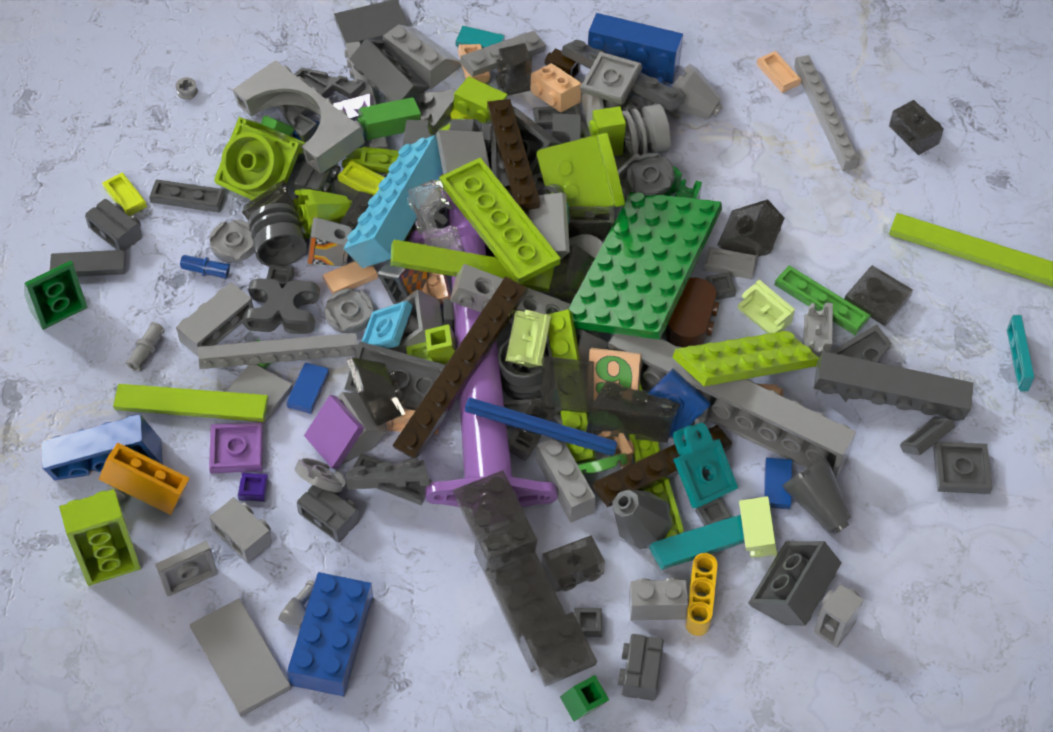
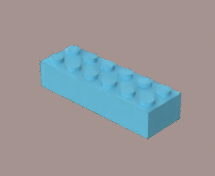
[343,135,443,268]

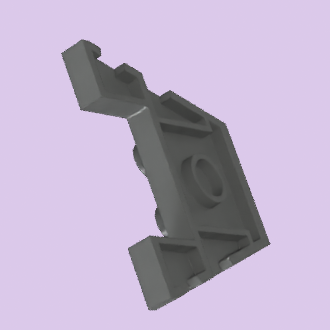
[276,67,366,142]

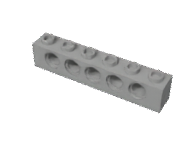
[450,264,600,337]

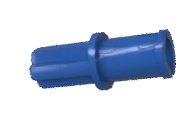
[180,255,230,279]

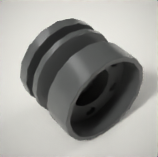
[248,203,307,267]
[498,338,554,400]

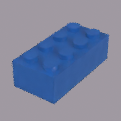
[588,13,683,84]
[287,572,373,697]

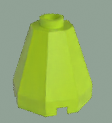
[293,189,354,239]

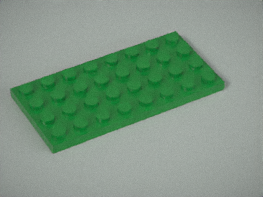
[569,192,722,340]

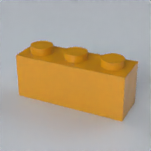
[98,442,190,515]

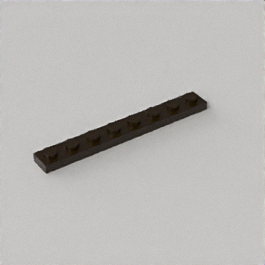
[392,276,528,458]

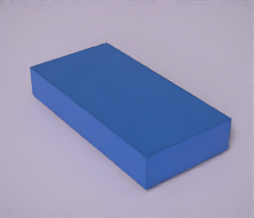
[286,362,329,414]
[764,457,792,509]

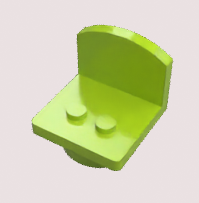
[214,117,305,206]
[537,133,625,217]

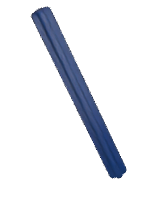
[465,397,617,456]

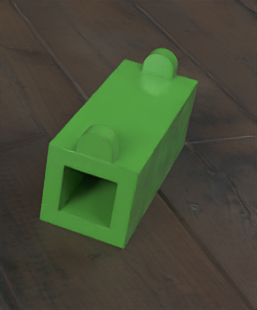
[357,97,421,140]

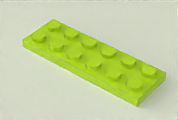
[439,157,560,284]
[672,331,819,387]

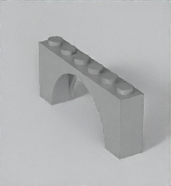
[232,60,365,174]

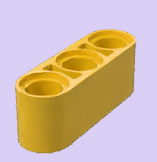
[685,553,718,636]

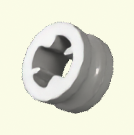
[176,77,197,99]

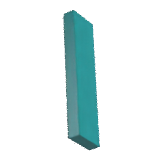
[649,515,745,570]

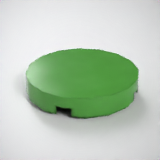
[577,453,628,475]

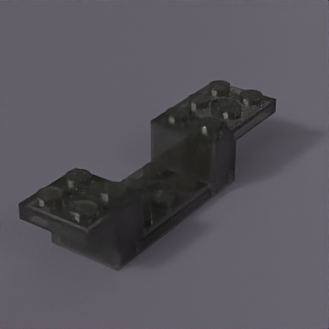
[453,470,597,687]

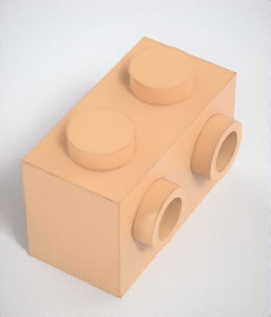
[530,63,582,112]

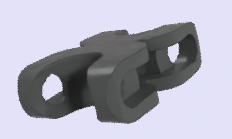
[242,278,320,334]

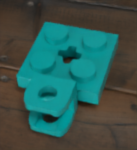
[673,422,739,508]

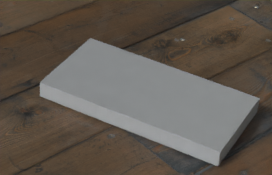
[189,599,291,717]

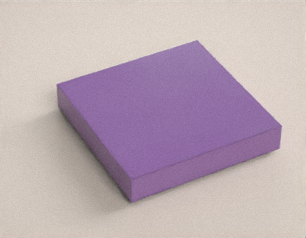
[304,395,364,469]
[209,422,264,474]

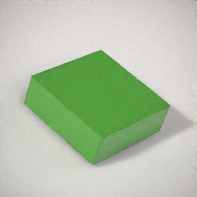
[261,116,294,136]

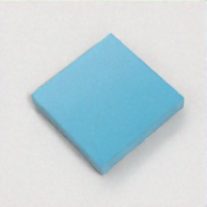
[361,301,413,349]

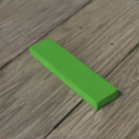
[774,265,871,336]

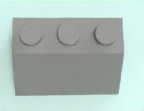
[383,24,462,89]
[523,193,570,260]

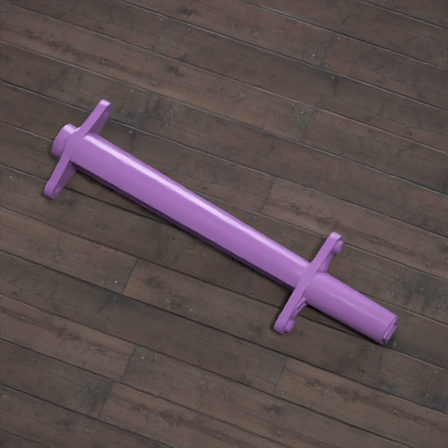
[408,203,558,525]

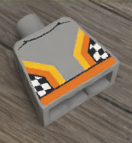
[307,217,352,266]

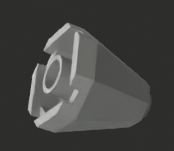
[673,64,723,119]

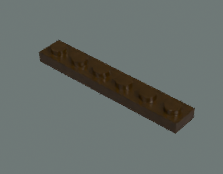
[487,99,540,210]
[593,424,733,508]

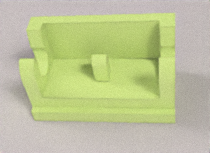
[738,280,795,334]
[505,310,551,368]
[739,496,777,557]

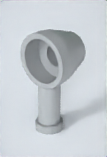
[278,580,315,628]

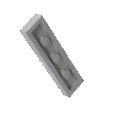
[460,31,546,77]

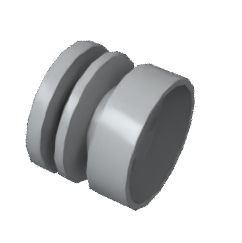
[622,104,671,159]

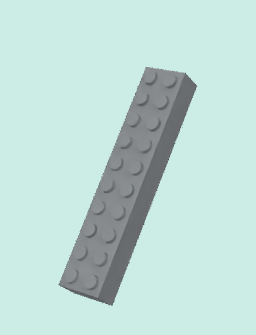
[608,334,856,479]

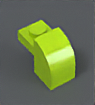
[406,324,456,365]

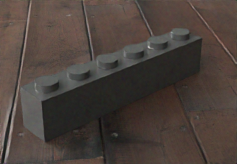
[813,351,974,421]

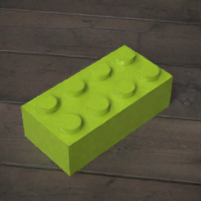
[59,489,141,586]

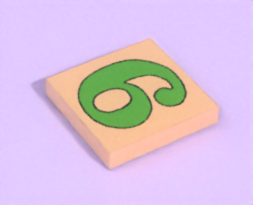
[586,348,642,406]

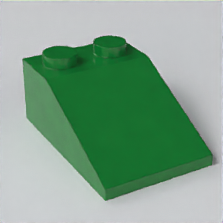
[24,260,88,330]

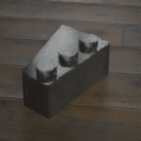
[586,381,680,443]

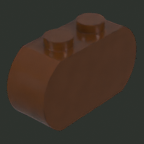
[665,277,719,348]

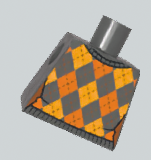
[378,259,429,304]

